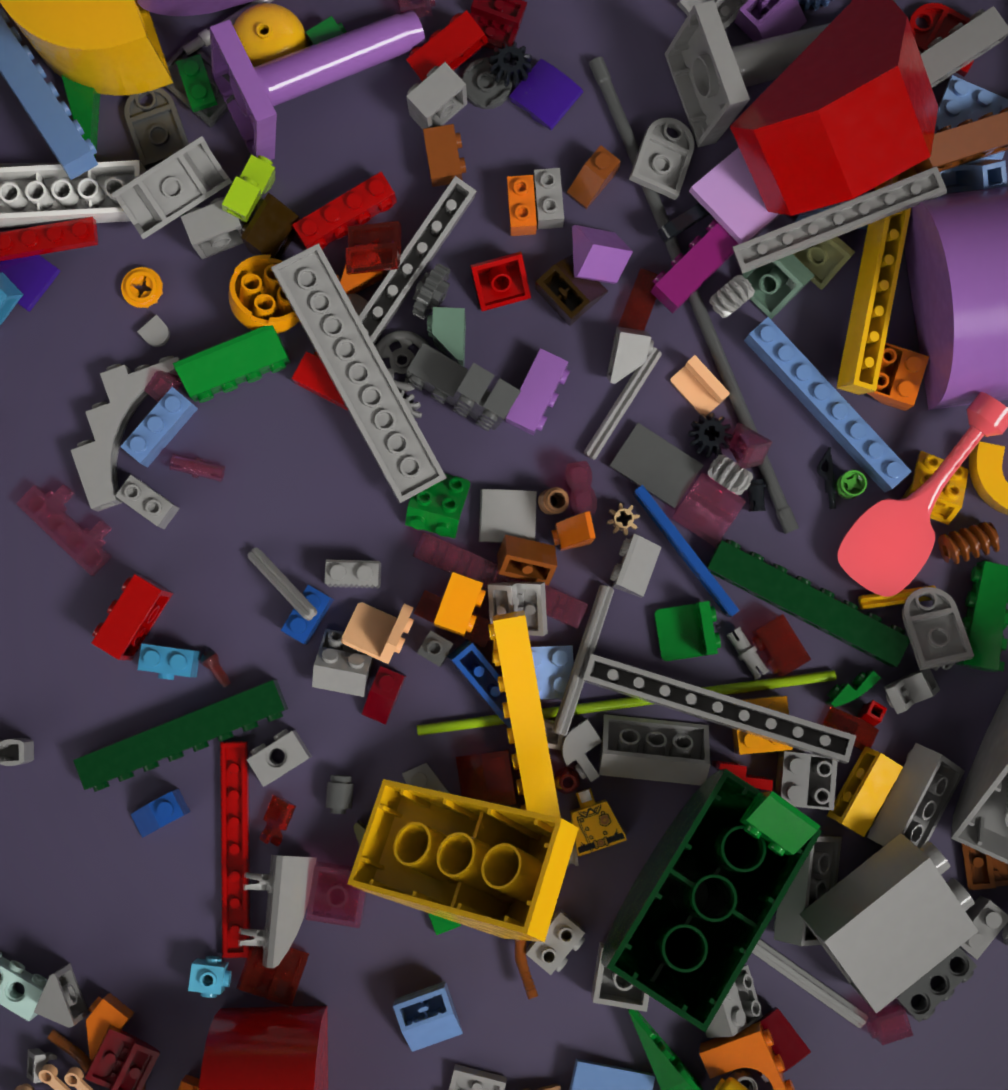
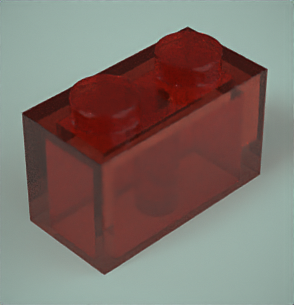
[752,614,811,676]

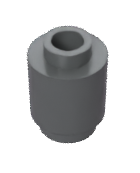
[325,775,354,814]

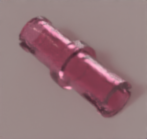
[170,454,225,482]

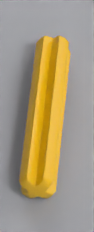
[858,585,936,610]

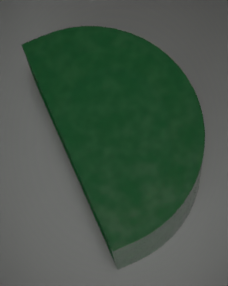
[601,769,822,1032]

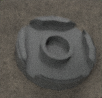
[462,57,512,109]

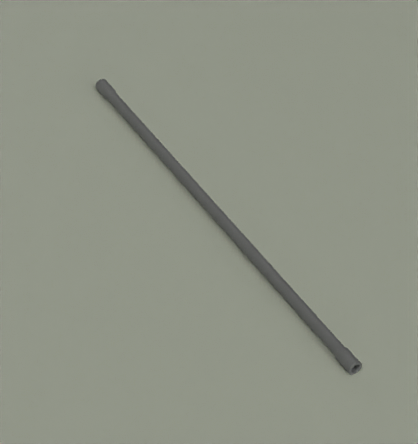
[589,57,799,534]

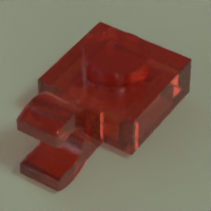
[260,795,296,846]

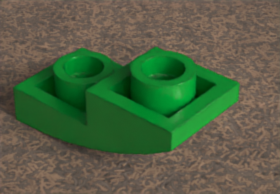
[825,671,881,707]

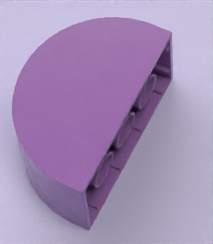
[904,186,1008,410]

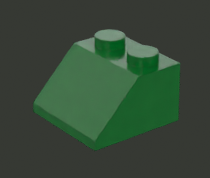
[740,791,820,856]

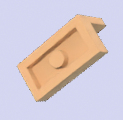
[670,355,730,417]

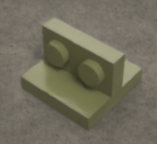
[793,237,855,290]

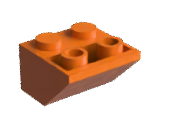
[867,342,929,411]

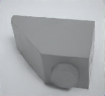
[607,327,654,384]

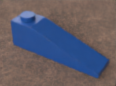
[447,640,512,728]

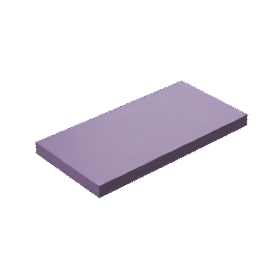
[689,147,781,244]

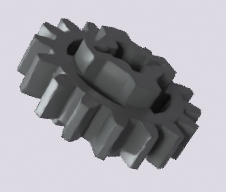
[412,263,451,320]

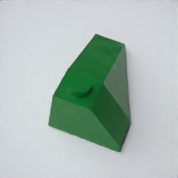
[628,1009,704,1090]

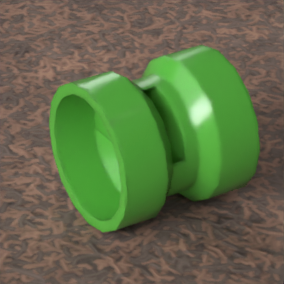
[836,470,867,499]

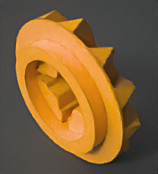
[121,267,163,308]

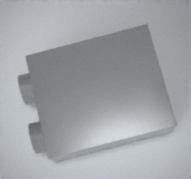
[799,833,978,1014]

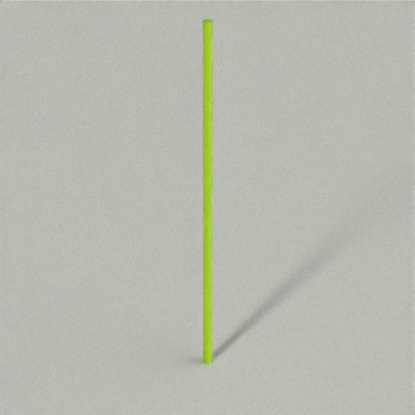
[417,670,836,736]

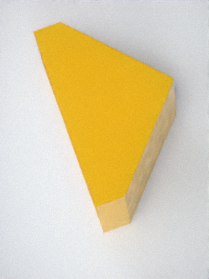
[347,779,579,942]

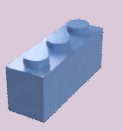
[120,387,198,468]

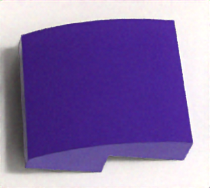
[509,59,583,130]
[0,255,61,312]

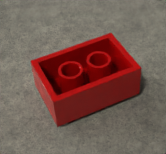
[91,574,173,661]

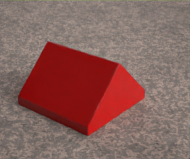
[470,251,531,311]

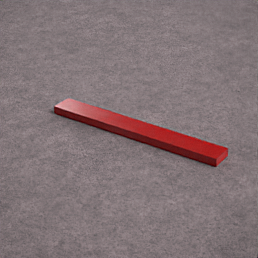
[220,741,251,958]

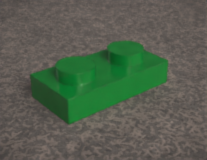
[176,54,218,113]

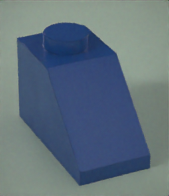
[130,789,190,838]

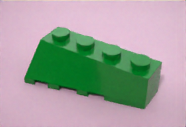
[956,561,1008,672]

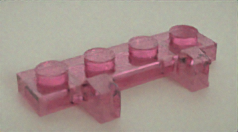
[17,485,112,576]

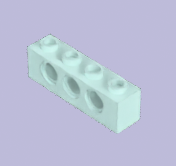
[0,952,47,1021]

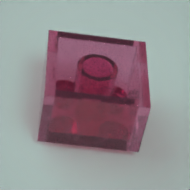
[306,861,367,928]

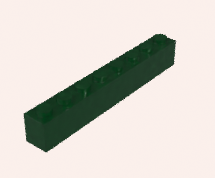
[706,539,910,667]
[73,680,288,792]

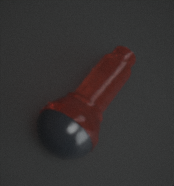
[200,650,231,688]

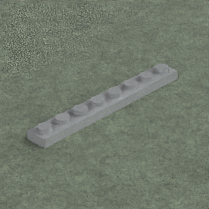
[733,166,947,274]

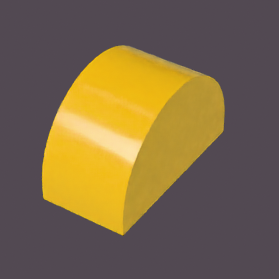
[0,0,173,96]

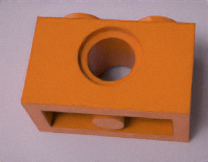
[507,175,537,236]

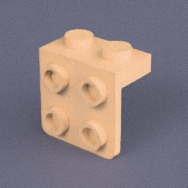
[341,602,414,664]

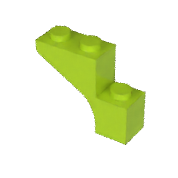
[222,154,275,223]

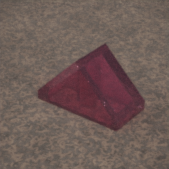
[728,423,772,469]

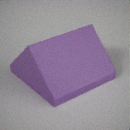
[572,225,633,284]

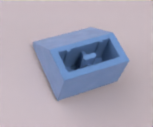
[393,981,463,1052]

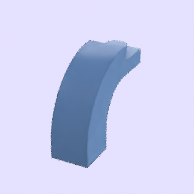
[940,159,1007,194]

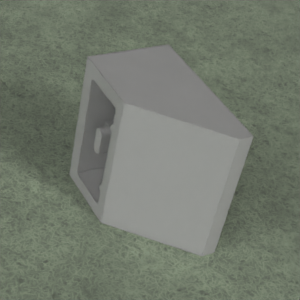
[610,534,661,598]
[312,629,373,697]
[775,750,838,811]
[706,965,763,1038]

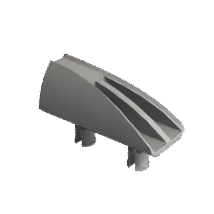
[238,855,316,968]

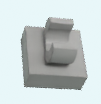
[27,1048,57,1083]

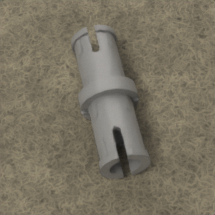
[726,627,769,680]

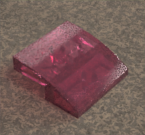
[672,472,746,547]

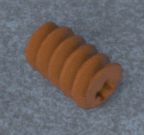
[938,521,1000,565]

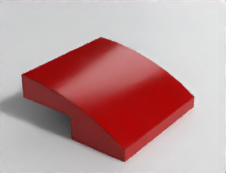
[712,760,773,791]

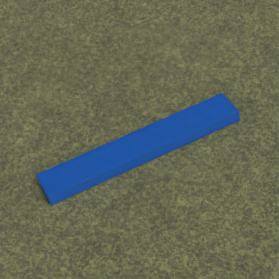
[633,485,740,617]

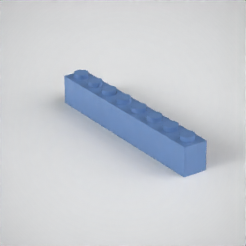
[0,8,98,180]
[744,317,912,493]

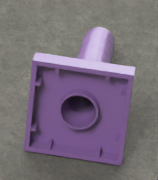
[210,10,425,160]

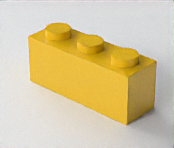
[827,746,903,837]

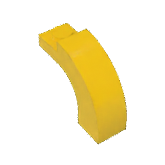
[969,441,1008,515]

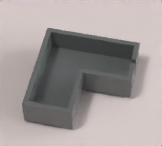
[405,343,521,431]

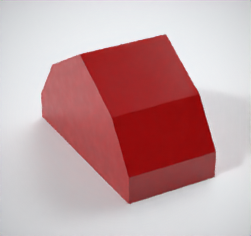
[730,0,938,216]

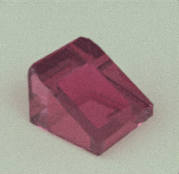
[145,371,182,402]

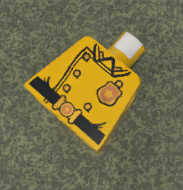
[570,788,627,856]

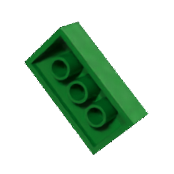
[173,325,291,403]

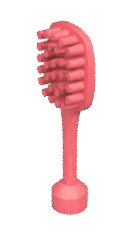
[837,392,1008,597]

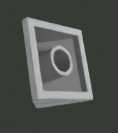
[34,963,89,1028]

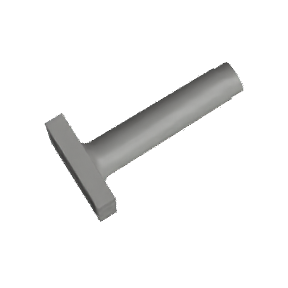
[665,0,830,148]

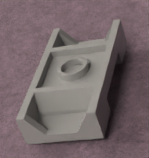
[112,136,232,239]

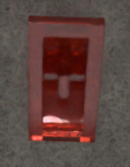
[822,707,879,751]

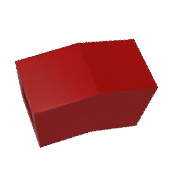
[856,700,887,726]

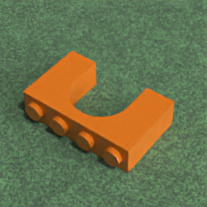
[699,1022,795,1090]

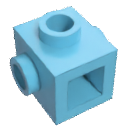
[188,956,232,998]

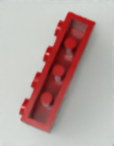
[292,171,397,250]

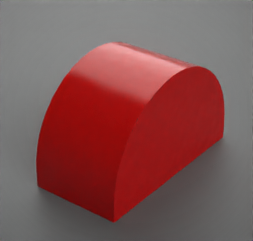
[199,1006,328,1090]

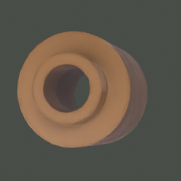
[538,487,569,515]

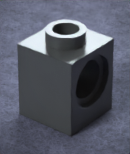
[417,630,454,667]

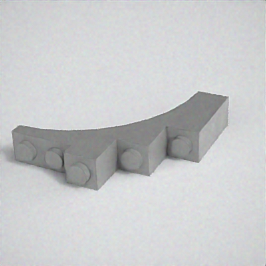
[71,356,181,512]

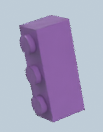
[506,348,570,436]

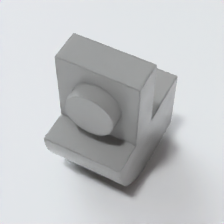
[884,668,940,714]
[561,719,602,782]

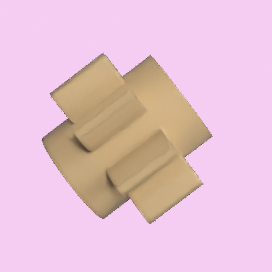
[607,503,640,536]

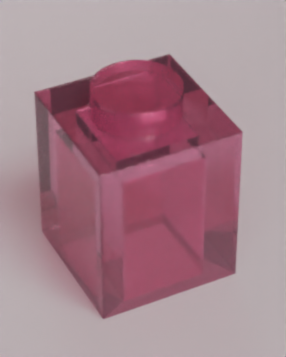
[867,1003,913,1045]

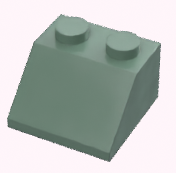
[743,254,815,319]
[427,307,466,367]

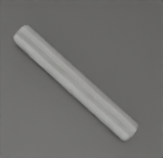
[248,547,317,621]

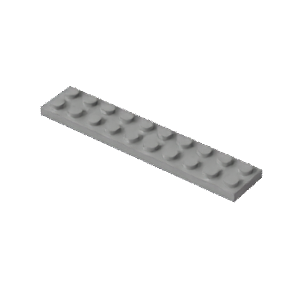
[271,243,447,504]

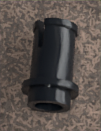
[748,479,766,512]

